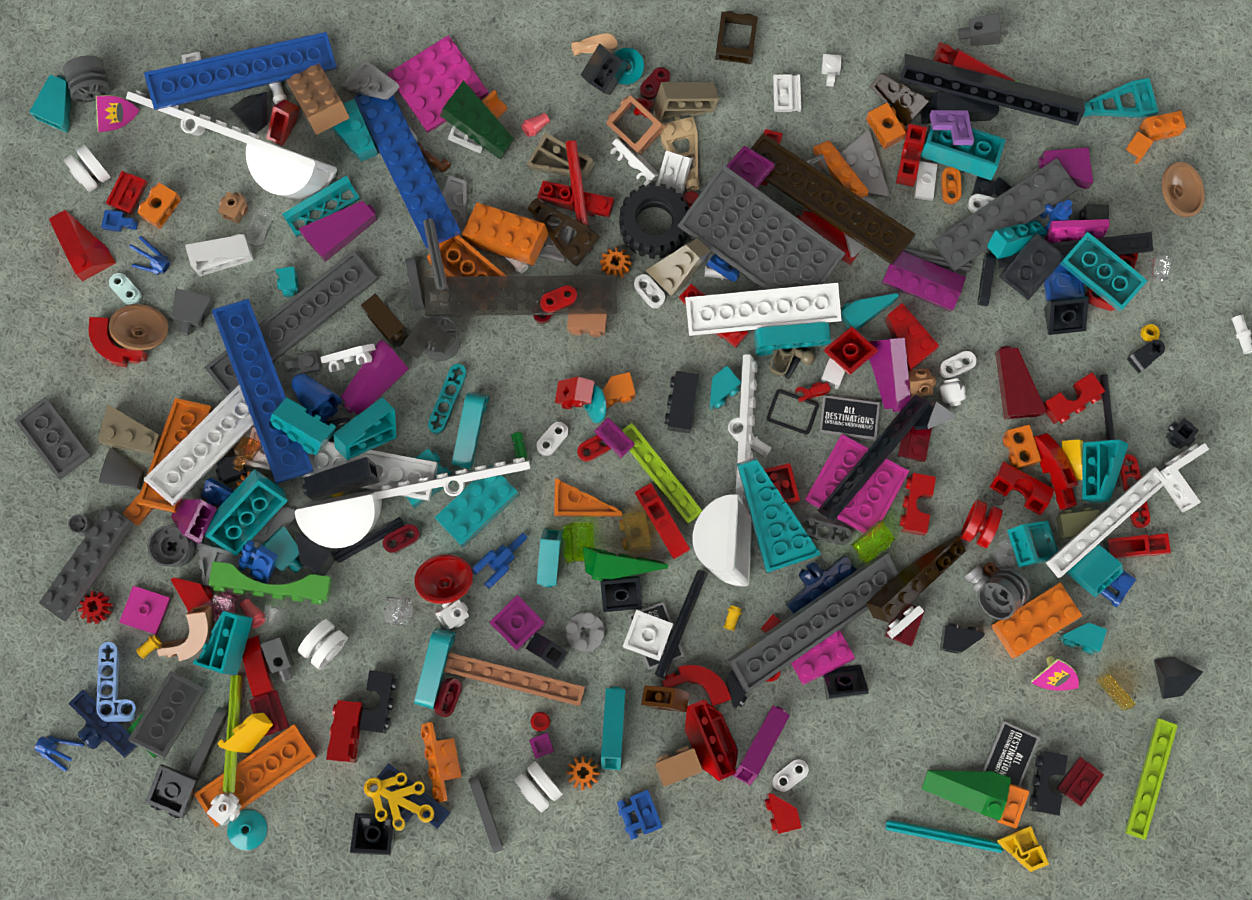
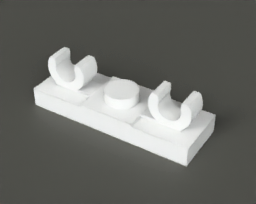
[610,138,659,186]
[320,344,376,372]

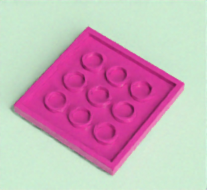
[387,35,489,133]
[804,434,909,538]

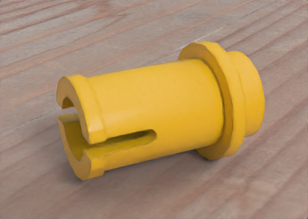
[723,605,742,631]
[136,634,162,659]

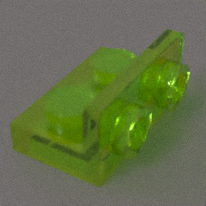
[851,520,895,564]
[563,522,595,564]

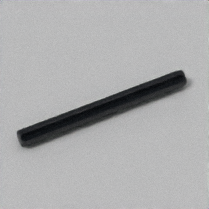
[655,570,707,678]

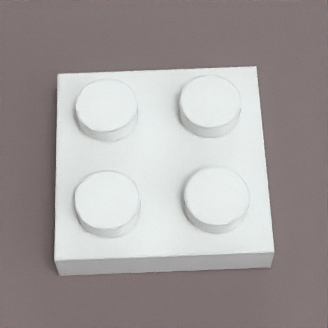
[623,610,673,661]

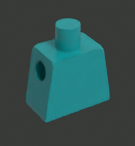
[262,525,303,573]

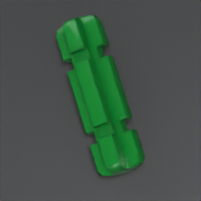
[511,432,528,460]

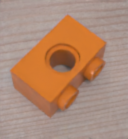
[866,103,906,149]
[137,182,182,229]

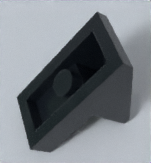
[972,176,1012,198]

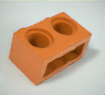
[1139,111,1186,141]
[1003,424,1041,469]

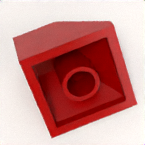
[823,327,878,375]

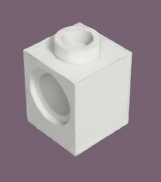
[820,358,845,389]

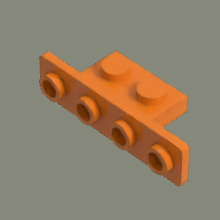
[421,722,462,803]

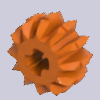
[600,247,632,280]
[566,756,600,790]

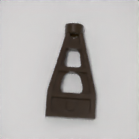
[528,198,600,266]

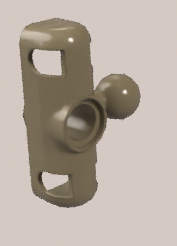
[769,348,815,376]

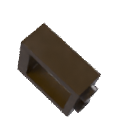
[715,11,758,64]
[361,293,409,348]

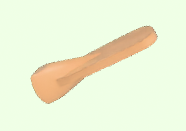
[571,33,617,56]

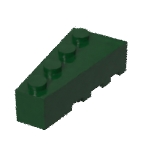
[440,80,514,159]

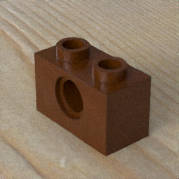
[641,685,690,713]

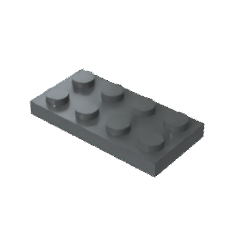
[14,397,92,480]
[128,671,205,759]

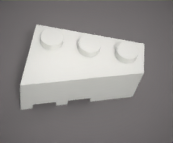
[185,234,254,277]

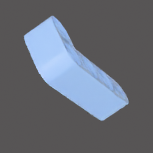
[96,642,138,722]

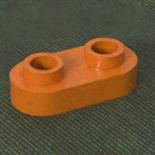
[941,167,962,204]

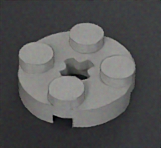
[566,613,605,652]

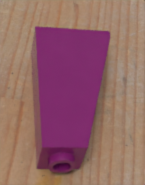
[299,201,377,262]
[869,338,911,412]
[340,339,409,415]
[733,706,790,786]

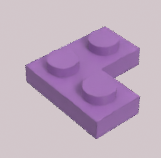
[930,110,974,145]

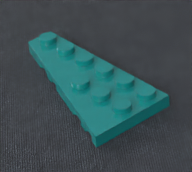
[737,458,822,573]

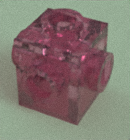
[208,592,239,622]

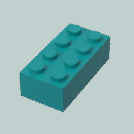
[920,124,1006,180]
[1060,232,1148,312]
[434,465,519,548]
[205,469,288,556]

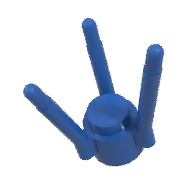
[129,236,170,275]
[35,735,84,771]

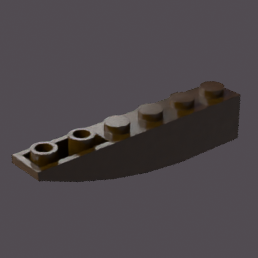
[866,535,966,623]

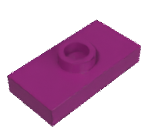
[594,417,635,458]

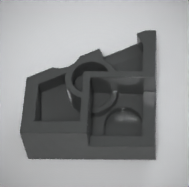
[99,448,144,490]

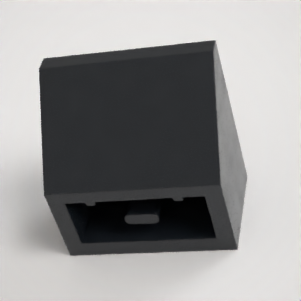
[581,43,630,95]
[296,533,336,576]

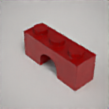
[895,124,927,187]
[1043,372,1105,424]
[989,461,1055,516]
[899,473,936,536]

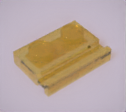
[1096,674,1136,711]

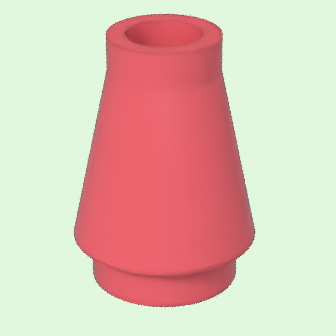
[521,113,550,137]
[240,599,266,628]

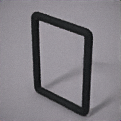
[766,389,819,435]

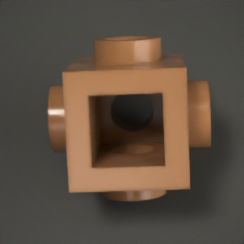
[218,192,248,224]
[908,369,936,398]

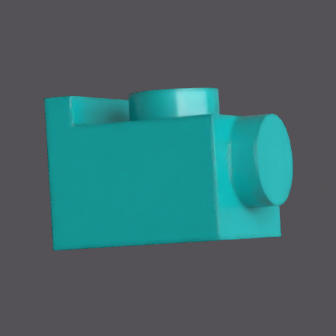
[275,266,299,297]

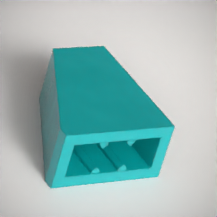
[29,74,71,133]
[537,528,563,588]

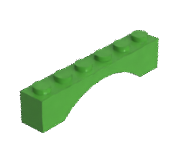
[208,561,332,605]

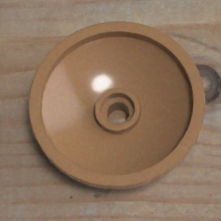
[1162,162,1205,218]
[109,304,168,350]

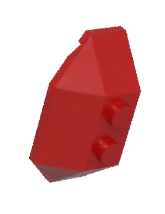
[684,700,738,781]

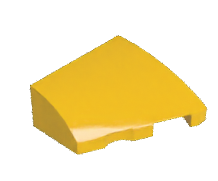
[217,713,273,753]
[997,826,1049,872]

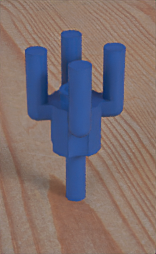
[1040,200,1072,236]
[471,533,527,589]

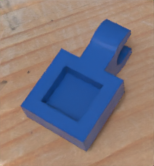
[101,210,138,232]

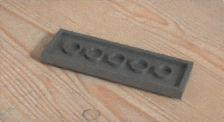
[39,506,134,622]

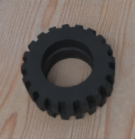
[619,183,689,259]

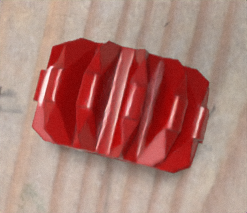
[77,591,113,624]

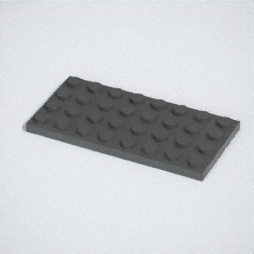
[677,164,845,290]

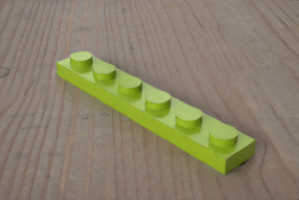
[622,423,702,524]
[1125,719,1178,840]

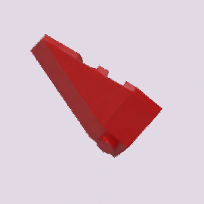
[48,210,116,281]

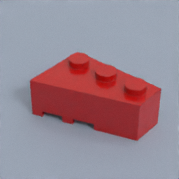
[326,700,364,763]

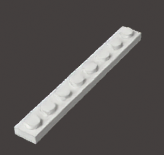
[1045,467,1168,578]

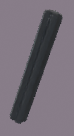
[334,517,405,563]

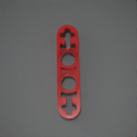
[1120,454,1150,529]

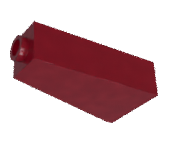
[995,346,1046,420]

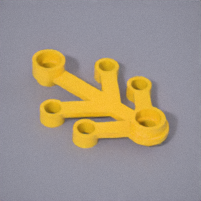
[364,773,434,831]

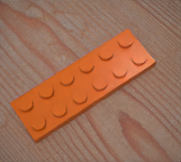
[137,398,213,513]
[194,724,317,827]

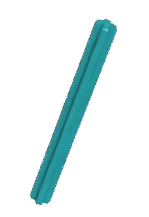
[885,820,1004,853]

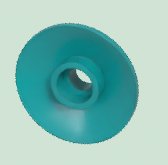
[615,47,644,85]
[584,385,606,423]
[227,809,267,850]

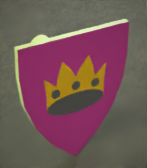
[96,95,140,132]
[1031,656,1079,691]

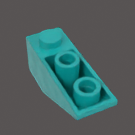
[987,220,1048,259]

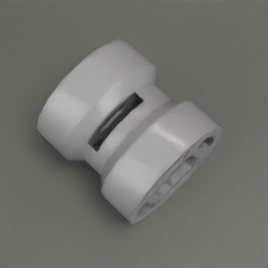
[964,565,991,592]

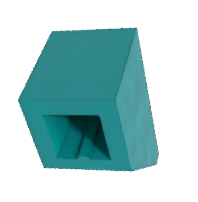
[709,366,742,410]
[1058,623,1107,655]

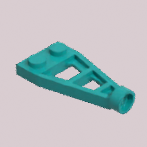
[1082,78,1159,118]

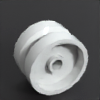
[63,144,111,193]
[298,619,348,670]
[514,761,563,813]

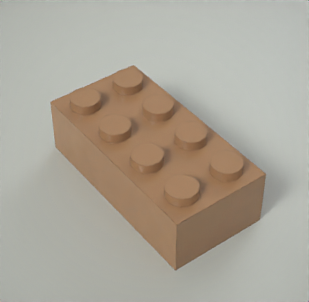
[286,64,350,135]
[654,746,703,787]

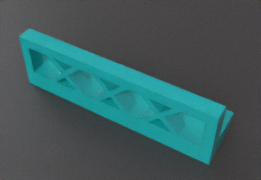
[282,176,360,238]

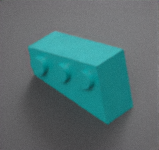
[333,397,396,460]

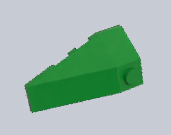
[583,546,669,581]
[921,770,1011,820]

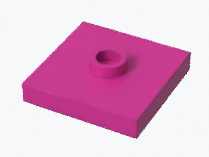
[119,586,171,635]

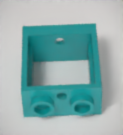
[1007,520,1058,568]

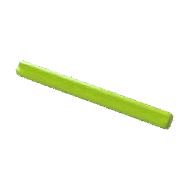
[223,675,242,793]

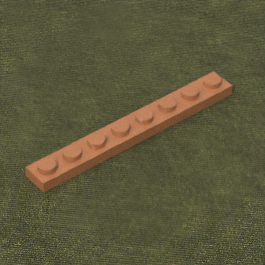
[444,653,585,706]

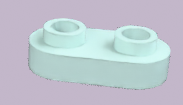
[109,273,142,305]

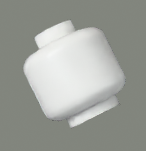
[940,378,966,407]

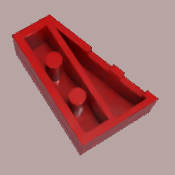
[885,303,939,371]

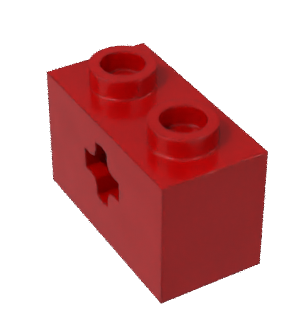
[555,377,594,409]

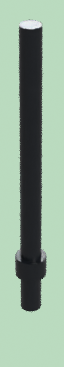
[1100,374,1120,487]

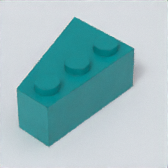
[331,99,378,162]
[270,397,336,456]
[1082,440,1129,503]
[192,611,253,675]

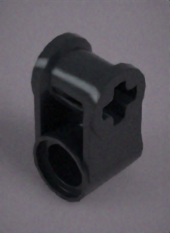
[1127,339,1165,374]

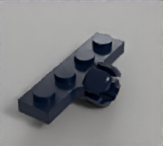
[785,555,857,614]
[68,690,137,758]
[376,763,450,830]

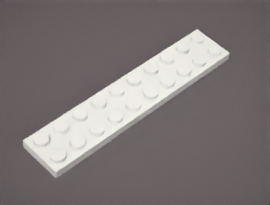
[243,427,438,501]

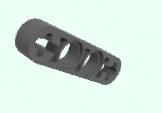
[187,707,228,780]
[469,775,504,853]

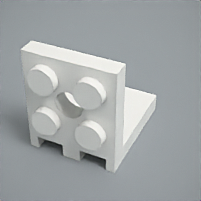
[1160,443,1209,513]

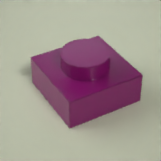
[529,733,554,759]

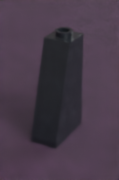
[920,92,999,124]
[302,457,379,500]

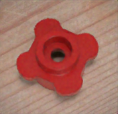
[633,98,653,118]

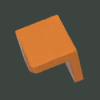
[482,90,507,119]
[1126,131,1154,164]

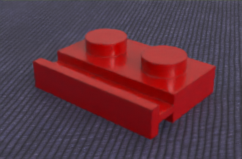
[106,171,148,215]

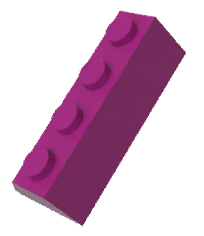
[882,251,966,312]

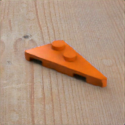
[554,479,622,517]

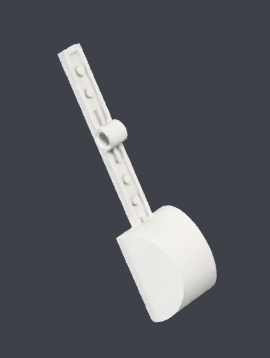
[126,90,337,199]
[693,355,758,586]
[295,457,531,548]

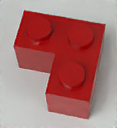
[764,463,800,506]

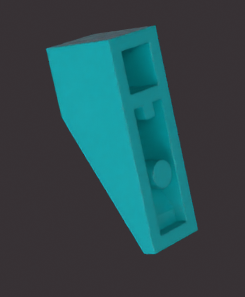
[840,293,899,331]

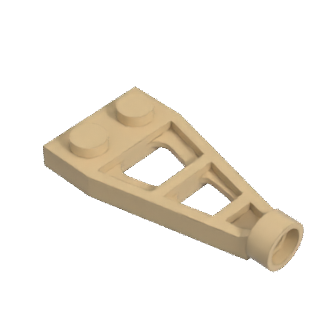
[660,117,701,192]

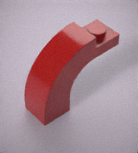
[88,317,147,368]
[662,665,731,706]

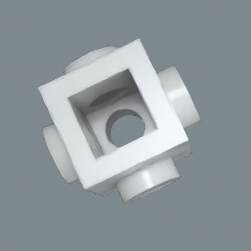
[435,600,469,629]
[207,793,242,826]

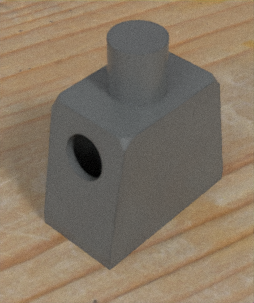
[958,13,1001,46]
[172,288,215,336]
[261,635,294,682]

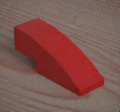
[1108,533,1171,558]
[242,636,274,697]

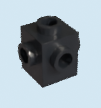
[1165,418,1199,449]

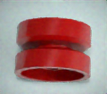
[960,499,1003,549]

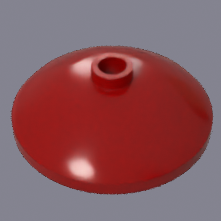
[414,555,473,604]

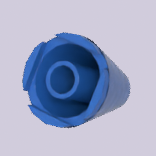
[291,374,342,422]

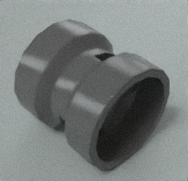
[68,514,93,536]

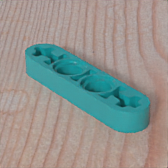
[428,364,467,434]

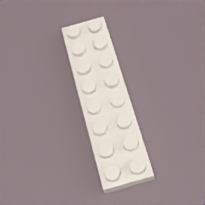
[685,283,842,336]
[144,385,254,506]

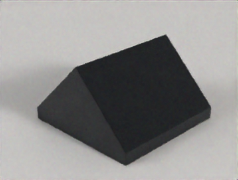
[1044,296,1089,335]
[600,576,642,612]
[823,665,869,700]
[350,813,395,856]

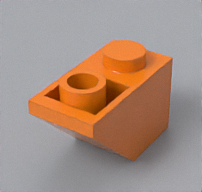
[602,372,635,408]

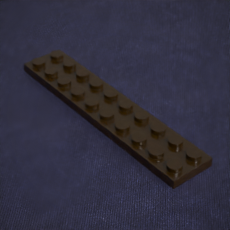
[751,134,915,265]

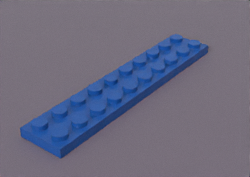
[144,32,337,110]
[353,94,461,249]
[212,299,313,484]

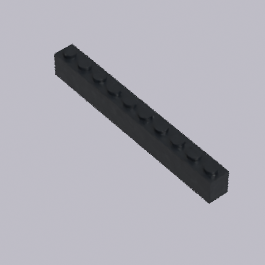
[899,53,1085,126]

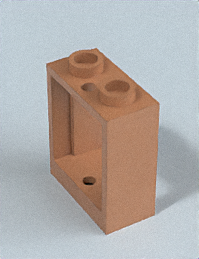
[606,95,666,155]

